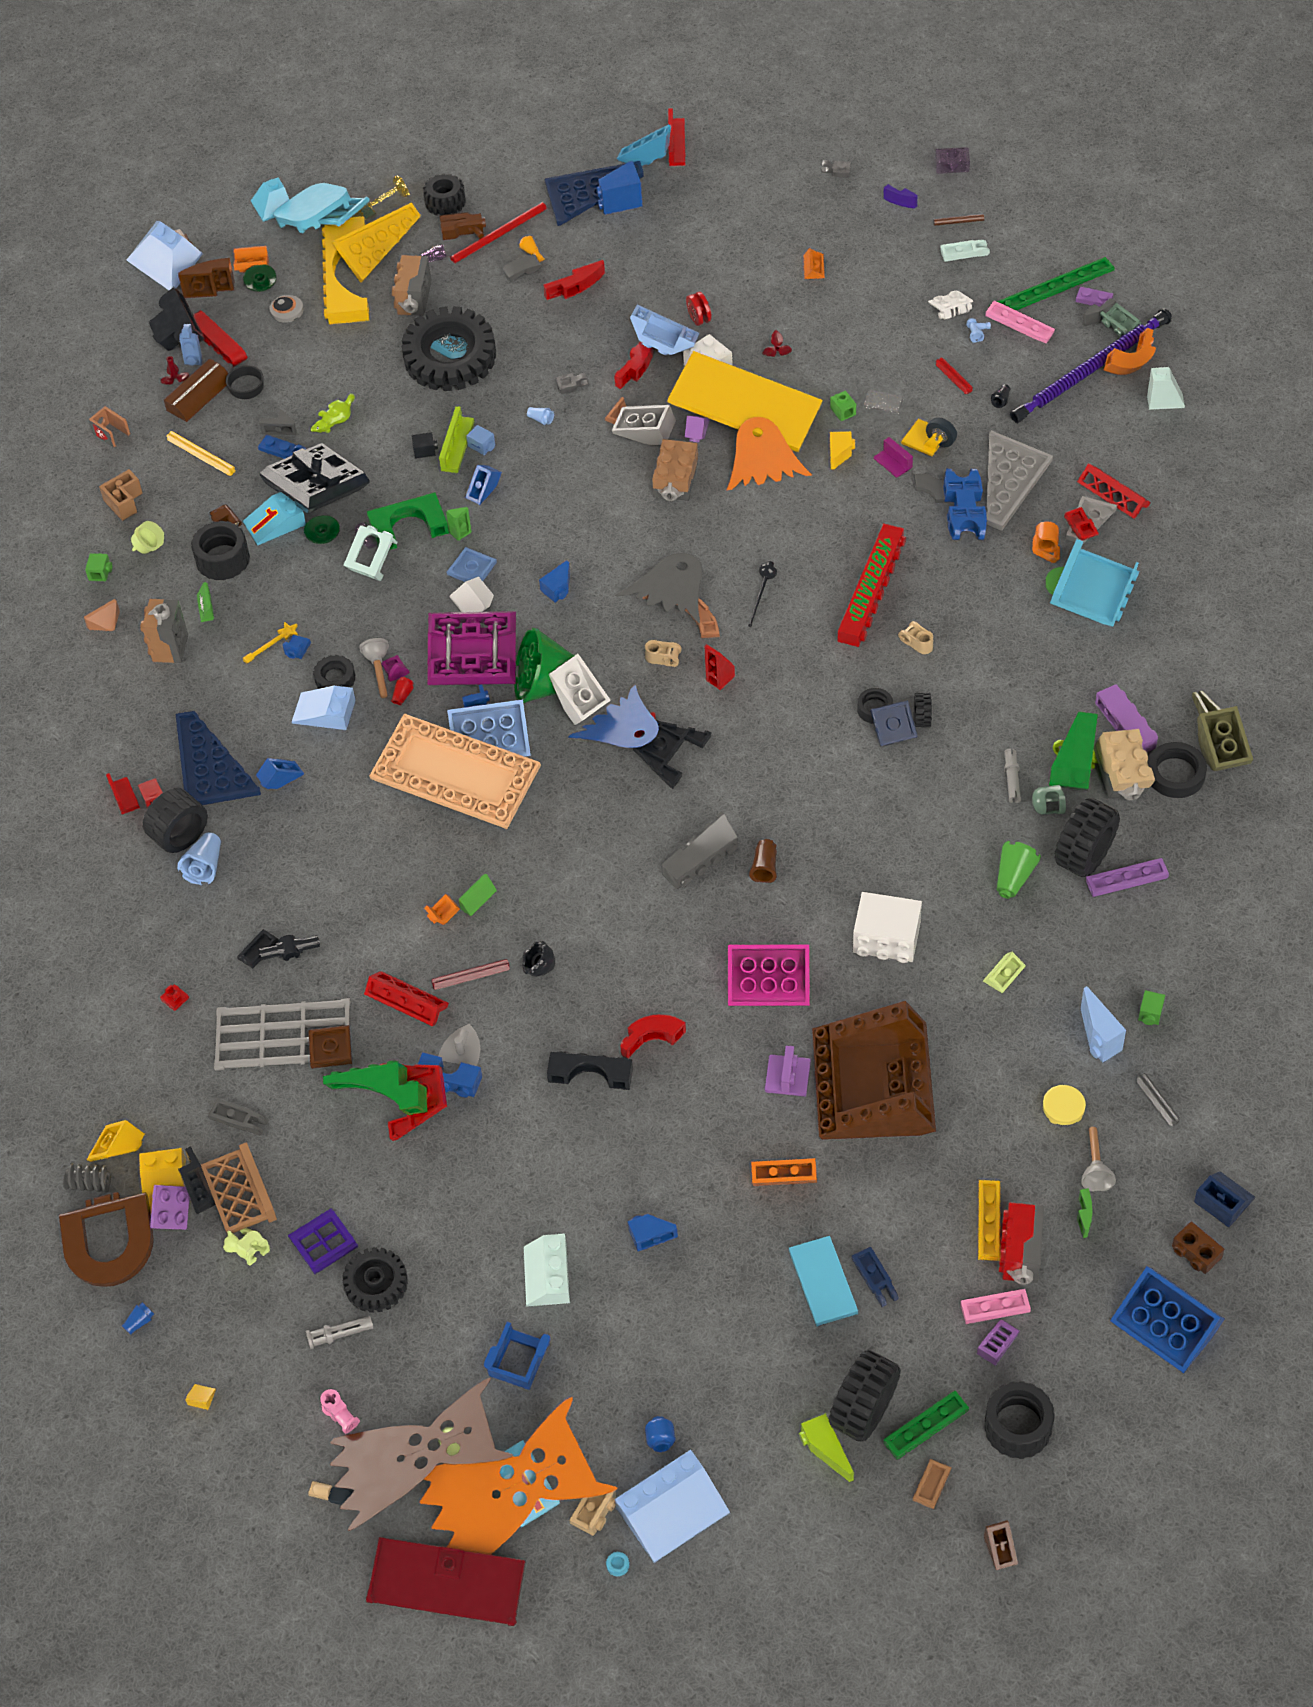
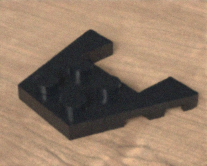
[633,720,712,789]

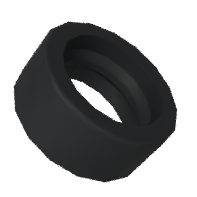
[857,688,893,724]

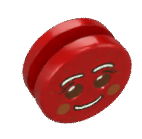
[686,291,712,326]

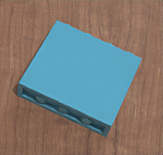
[1050,539,1140,626]

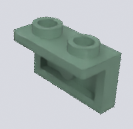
[1100,303,1142,337]

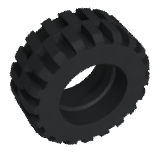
[1054,798,1120,877]
[829,1350,901,1442]

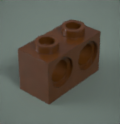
[1172,1221,1225,1274]

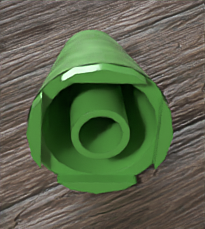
[996,841,1041,899]

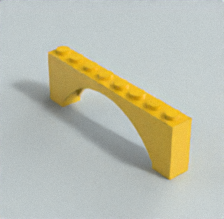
[322,216,369,324]

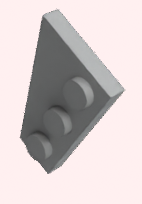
[1066,496,1117,544]

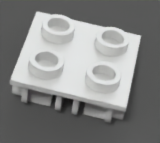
[928,291,973,320]

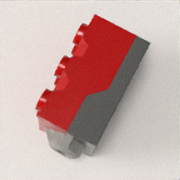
[999,1202,1044,1284]

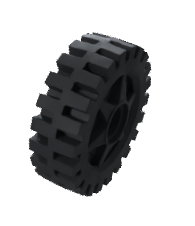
[343,1247,408,1313]

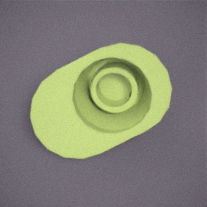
[131,521,164,554]

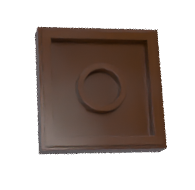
[309,1025,352,1069]

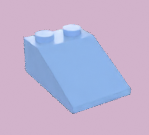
[292,686,356,730]
[1081,987,1126,1063]

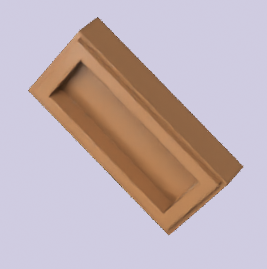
[913,1459,951,1509]

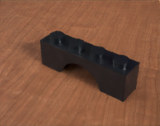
[547,1051,633,1090]

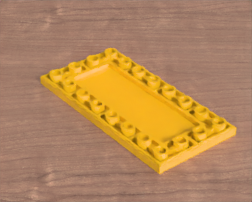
[668,351,823,452]

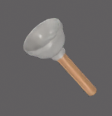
[359,638,389,698]
[1081,1127,1116,1191]

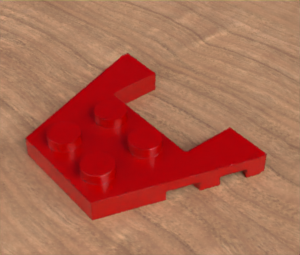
[380,1063,447,1141]

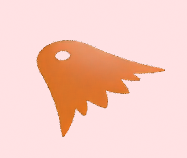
[727,417,812,490]

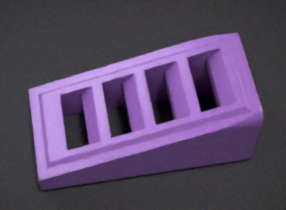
[977,1320,1020,1366]

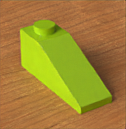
[799,1413,854,1482]

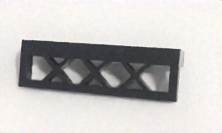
[178,1146,216,1214]

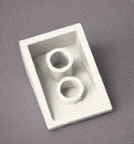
[548,654,611,725]

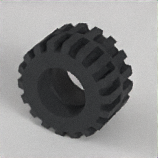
[423,174,466,216]

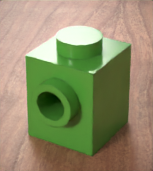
[830,391,856,421]
[85,553,113,581]

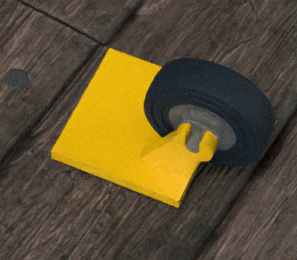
[901,417,957,456]

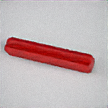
[936,357,973,394]

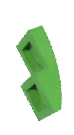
[1077,1188,1092,1238]

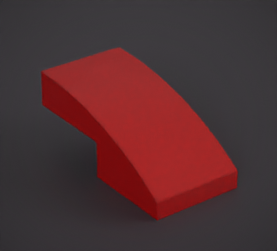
[1064,507,1099,541]

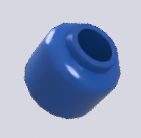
[645,1416,676,1452]

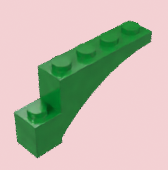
[323,1061,427,1115]

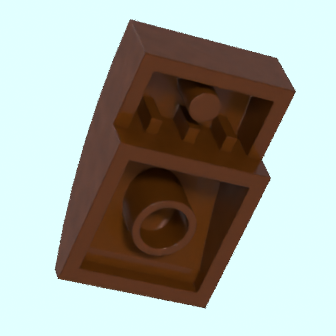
[178,258,235,298]

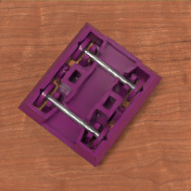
[427,611,516,685]

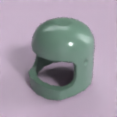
[1032,785,1066,815]

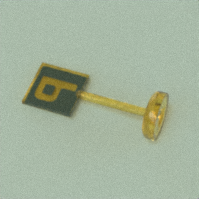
[352,175,409,220]

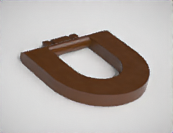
[59,1192,154,1287]

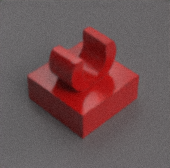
[160,984,189,1011]

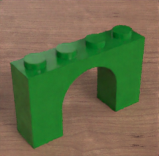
[367,492,449,550]

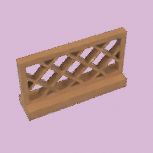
[201,1142,277,1235]

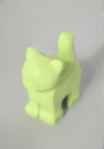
[223,1228,270,1266]

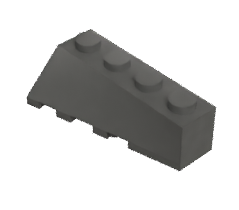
[662,811,738,890]

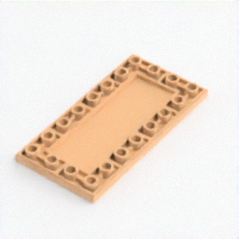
[370,714,541,829]

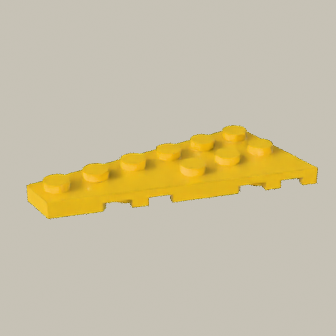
[332,202,421,283]

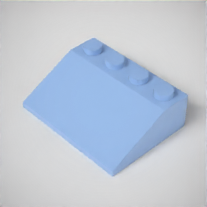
[447,700,531,757]
[615,1450,730,1563]

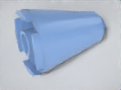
[177,832,221,885]

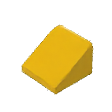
[185,1384,216,1410]

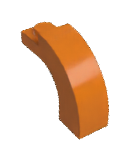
[1104,328,1156,375]

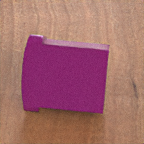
[381,655,410,682]

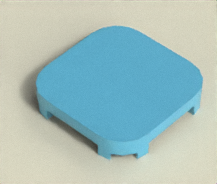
[274,183,351,233]

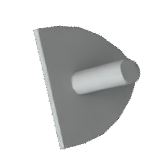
[438,1024,481,1066]

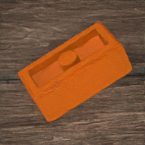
[804,248,825,279]

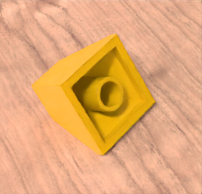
[87,1120,145,1162]

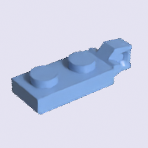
[179,324,202,365]

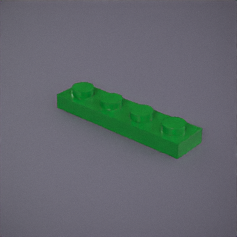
[883,1391,969,1460]

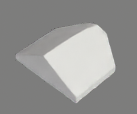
[450,577,494,612]

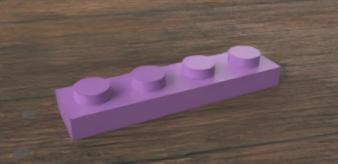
[1086,858,1169,897]

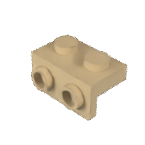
[570,1490,617,1536]

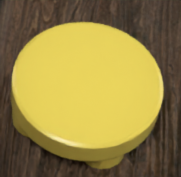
[1043,1085,1086,1125]

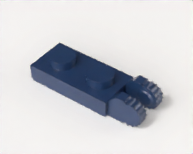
[851,1247,899,1307]

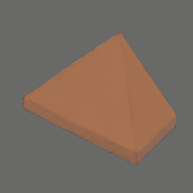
[84,599,120,631]

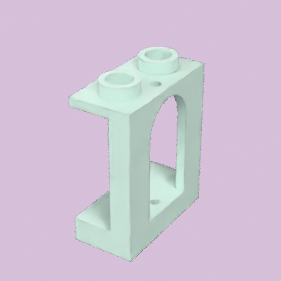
[344,525,397,581]

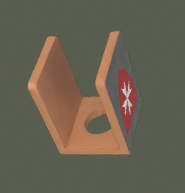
[88,406,130,448]

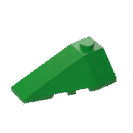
[1049,712,1098,791]

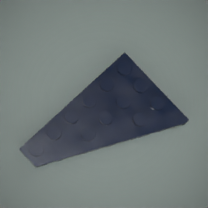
[545,161,644,226]
[176,711,261,805]

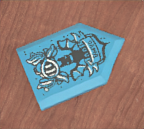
[430,334,468,359]

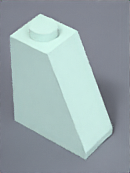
[1147,367,1185,410]

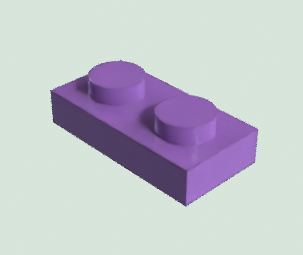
[1076,287,1113,307]

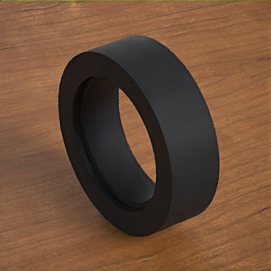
[1148,742,1207,798]

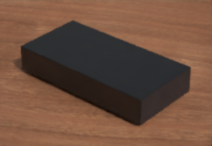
[237,929,278,969]

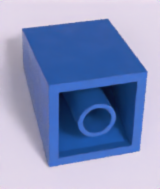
[596,161,642,215]

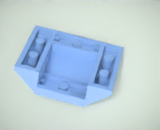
[127,221,203,290]
[630,304,699,355]

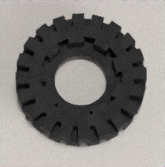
[401,306,496,391]

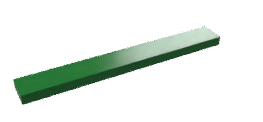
[989,257,1115,311]

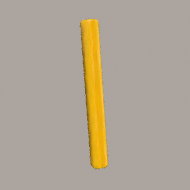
[167,431,236,476]

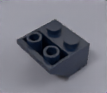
[1194,1172,1255,1227]

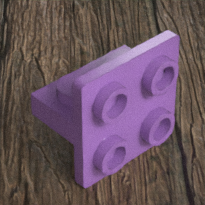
[765,1046,810,1096]
[150,1185,189,1230]

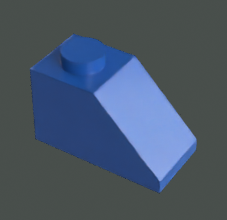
[465,465,502,505]
[539,560,570,602]
[256,758,304,789]
[628,1214,678,1252]

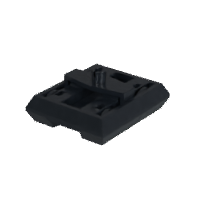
[260,443,370,514]

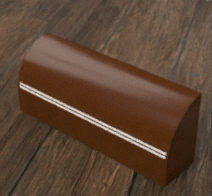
[164,359,229,422]

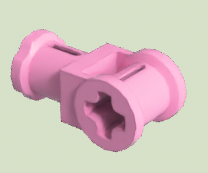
[320,1389,360,1434]

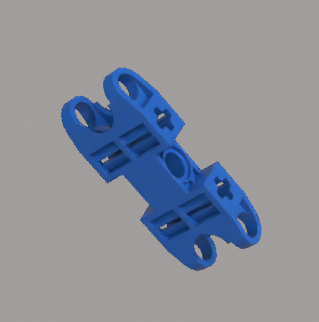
[943,469,987,540]

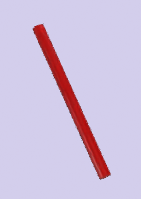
[450,202,547,263]

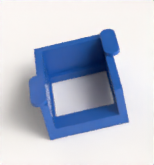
[484,1322,550,1390]

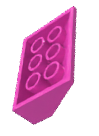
[728,945,810,1006]

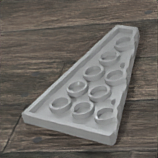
[986,430,1053,531]

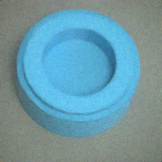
[606,1552,629,1576]

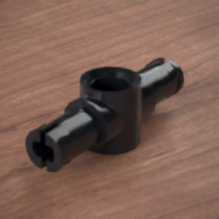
[258,935,320,961]

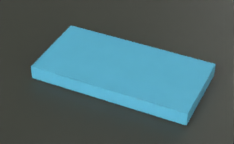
[789,1236,858,1326]

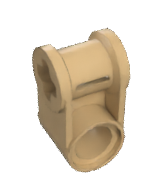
[898,621,933,654]
[645,640,682,667]

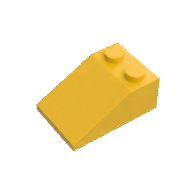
[140,1148,186,1214]

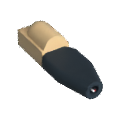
[308,1481,353,1505]

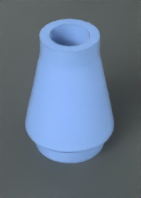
[527,407,554,425]

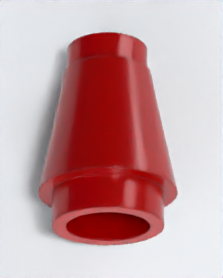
[391,677,414,706]

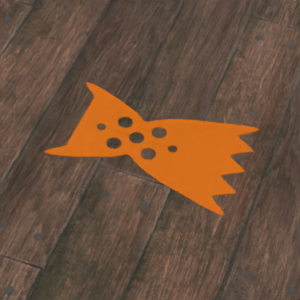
[420,1397,617,1555]

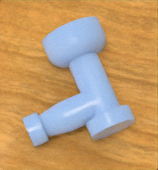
[966,318,991,343]

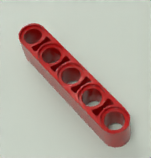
[193,310,247,368]

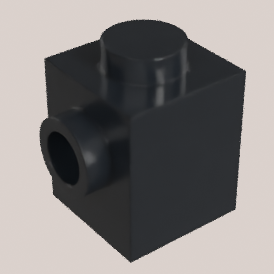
[411,432,438,459]

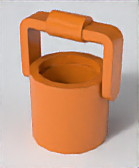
[1032,522,1060,563]

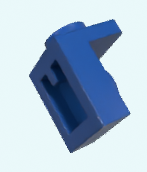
[283,635,311,659]
[462,684,490,708]

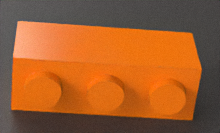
[751,1158,817,1186]

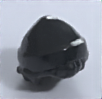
[522,941,556,977]

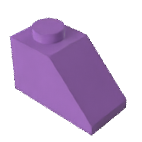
[685,415,710,442]

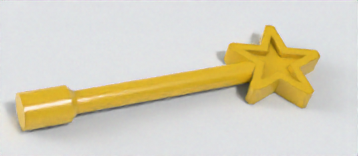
[242,622,298,664]

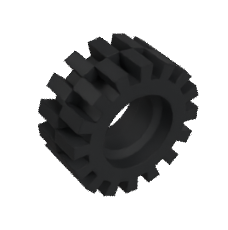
[914,693,932,727]

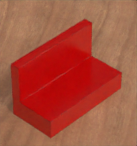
[106,773,140,815]

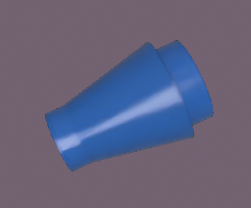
[122,1302,154,1335]

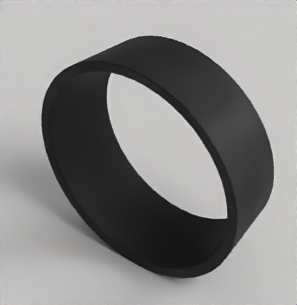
[226,365,264,399]

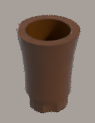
[749,839,777,883]

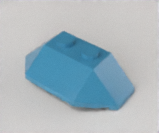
[617,125,671,166]

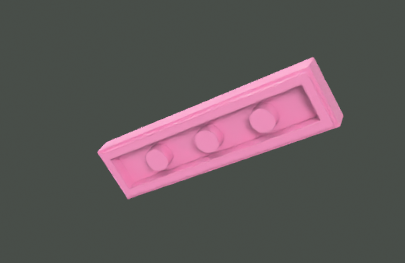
[985,301,1055,344]

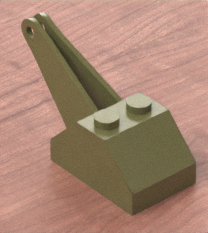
[1192,690,1253,771]

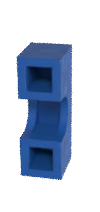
[417,1052,482,1098]

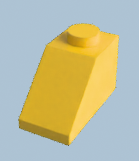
[830,431,855,469]

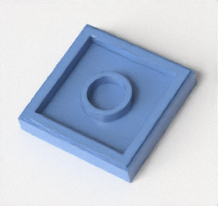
[447,547,497,582]

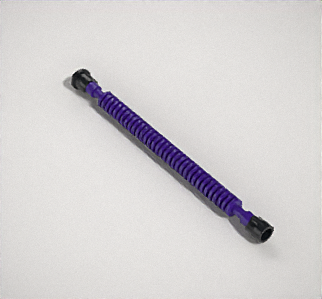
[1009,308,1172,424]

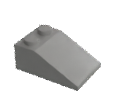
[612,405,676,445]

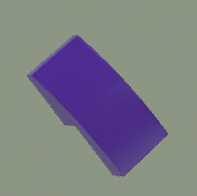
[883,184,918,208]

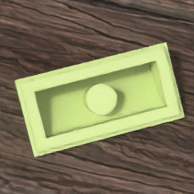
[983,952,1026,993]

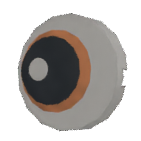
[270,295,303,323]

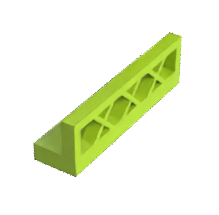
[439,406,474,473]

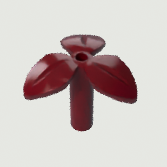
[762,330,792,357]
[160,356,190,385]

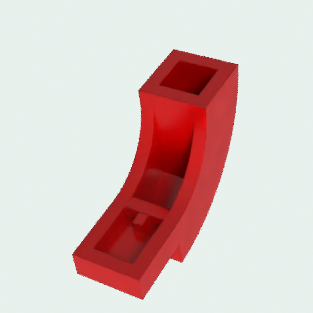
[620,1014,686,1058]

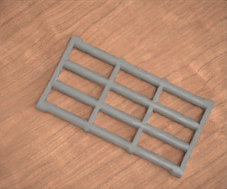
[214,998,351,1071]

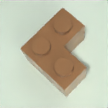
[99,469,143,521]

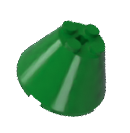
[514,628,575,703]

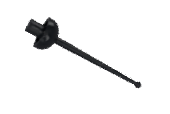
[748,561,777,627]

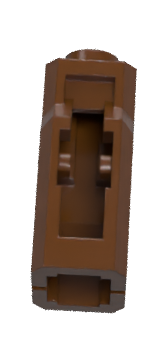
[440,212,486,240]

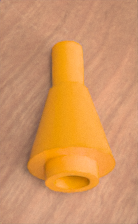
[519,236,544,262]

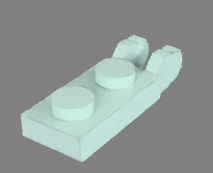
[940,240,990,262]

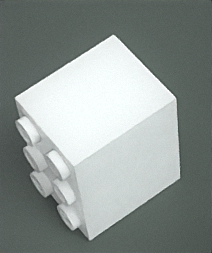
[853,892,922,963]

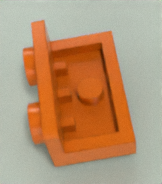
[233,246,269,272]

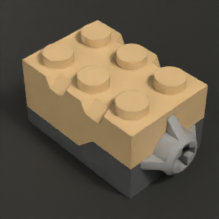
[1094,729,1155,800]

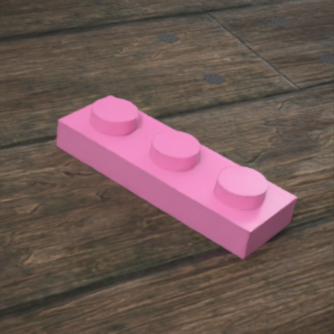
[961,1289,1031,1324]

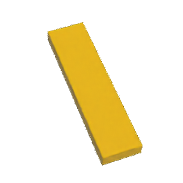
[978,1180,1000,1261]

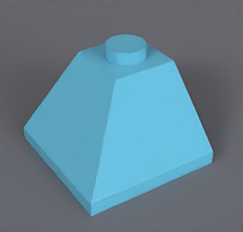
[251,178,289,222]

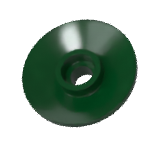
[243,264,277,292]
[304,515,340,544]

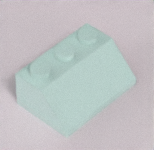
[524,1234,570,1307]

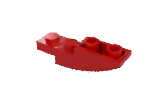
[543,260,605,300]
[614,342,654,389]

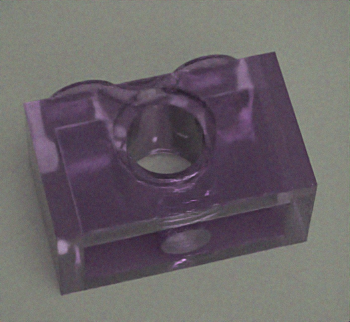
[935,147,970,174]

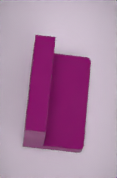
[874,437,913,478]

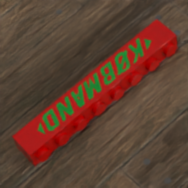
[838,523,906,647]

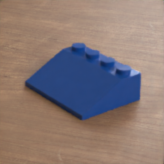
[1110,1266,1225,1373]

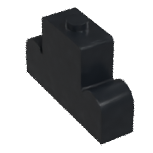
[149,287,205,351]

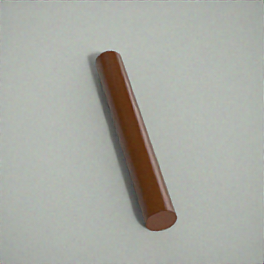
[934,214,984,226]

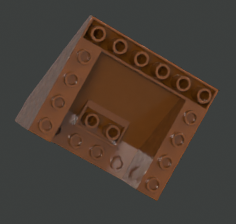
[812,1001,936,1140]

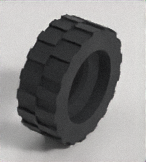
[313,655,356,689]

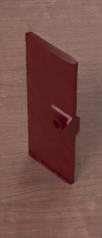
[366,1537,526,1627]

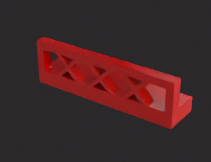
[668,108,686,166]
[1077,463,1151,519]
[364,971,449,1026]

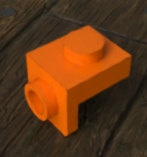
[424,894,460,925]

